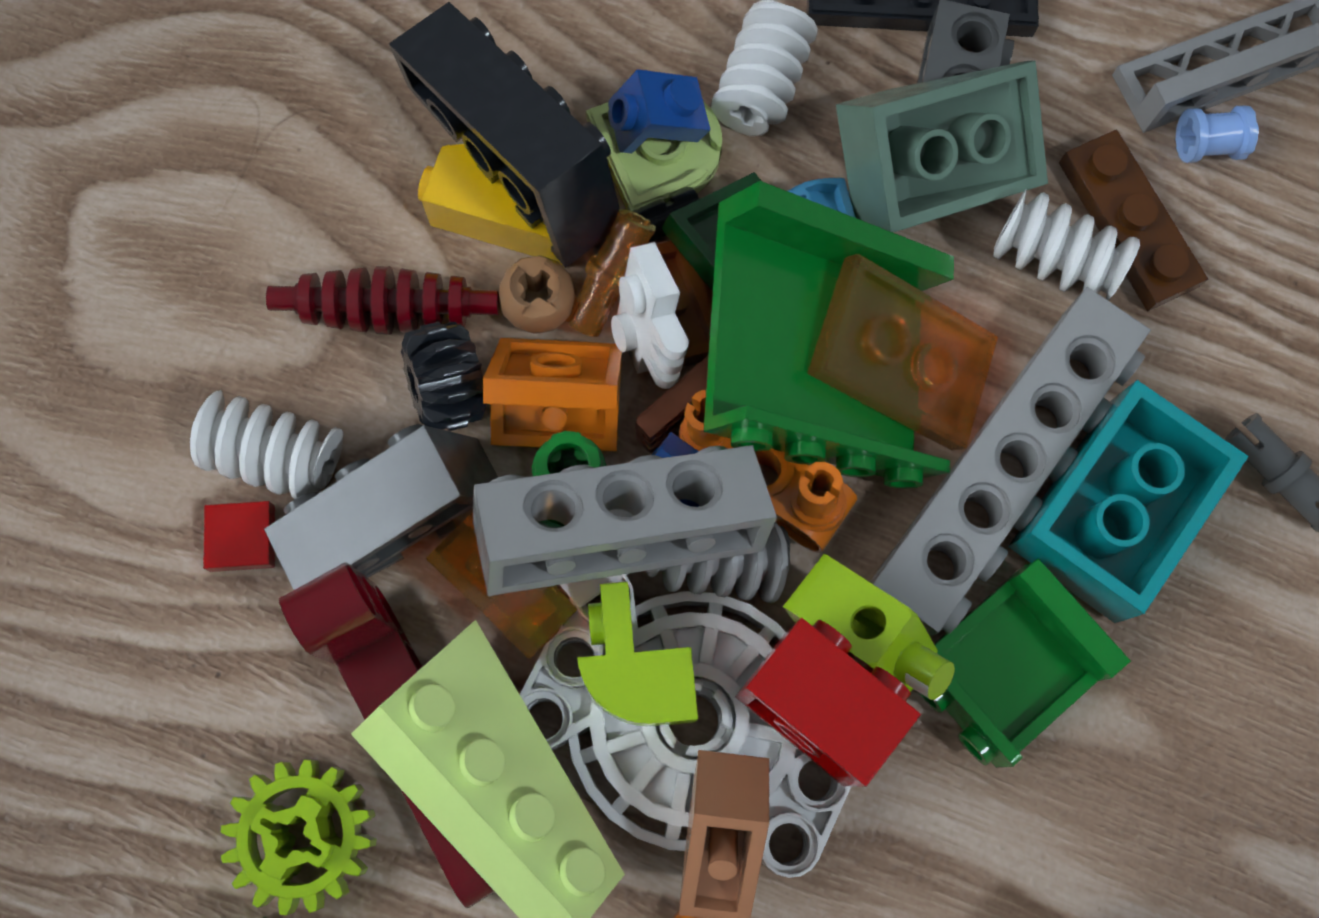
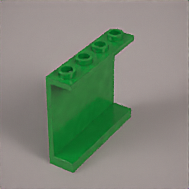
[704,181,954,489]

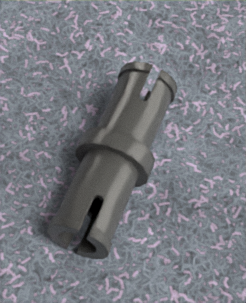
[1225,413,1319,532]

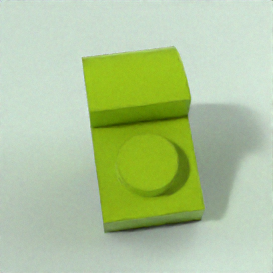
[577,582,698,726]

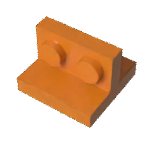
[483,338,623,451]

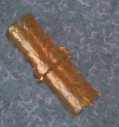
[565,209,656,337]

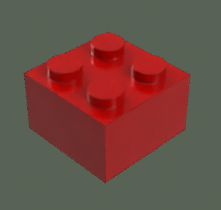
[735,617,921,787]

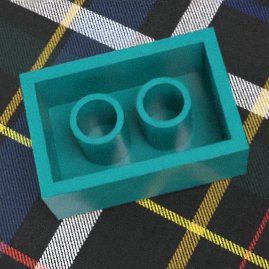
[1008,380,1249,623]

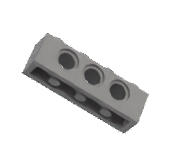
[473,445,777,596]

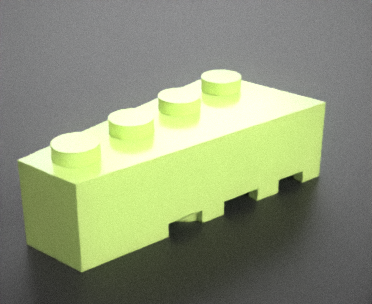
[351,620,625,918]

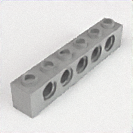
[870,287,1151,637]

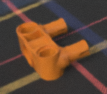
[678,390,858,553]

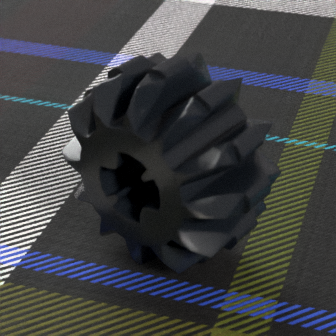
[401,322,487,431]

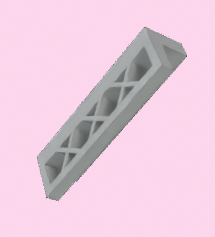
[1112,0,1319,133]

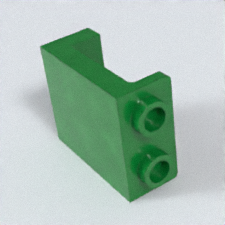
[917,558,1131,768]

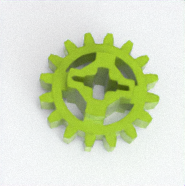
[220,759,377,916]

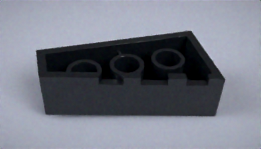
[389,2,624,268]

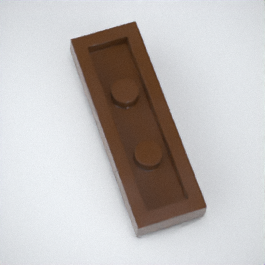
[1059,129,1208,312]

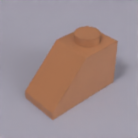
[678,750,769,918]

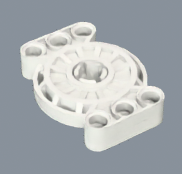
[520,574,851,878]

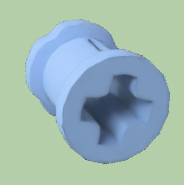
[1175,105,1259,163]

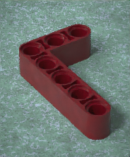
[279,562,495,908]

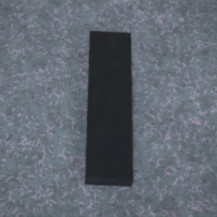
[807,0,1039,37]

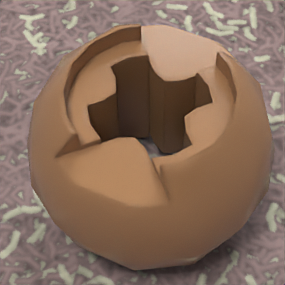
[498,255,576,334]

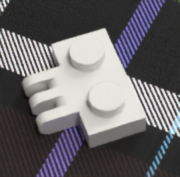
[611,242,689,389]

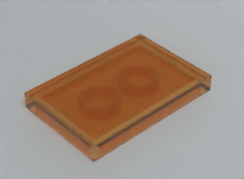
[807,254,998,451]

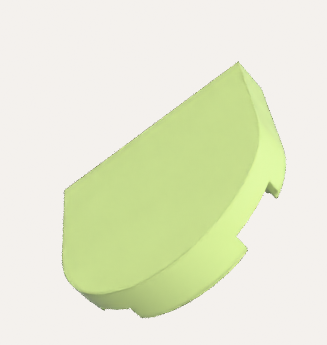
[586,101,722,213]

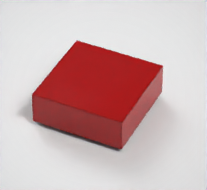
[203,501,275,572]

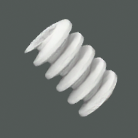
[711,0,818,136]
[993,189,1140,301]
[190,390,343,499]

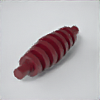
[266,266,500,335]

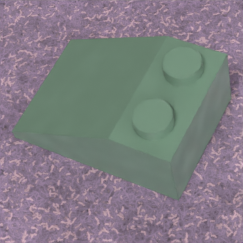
[836,61,1048,233]

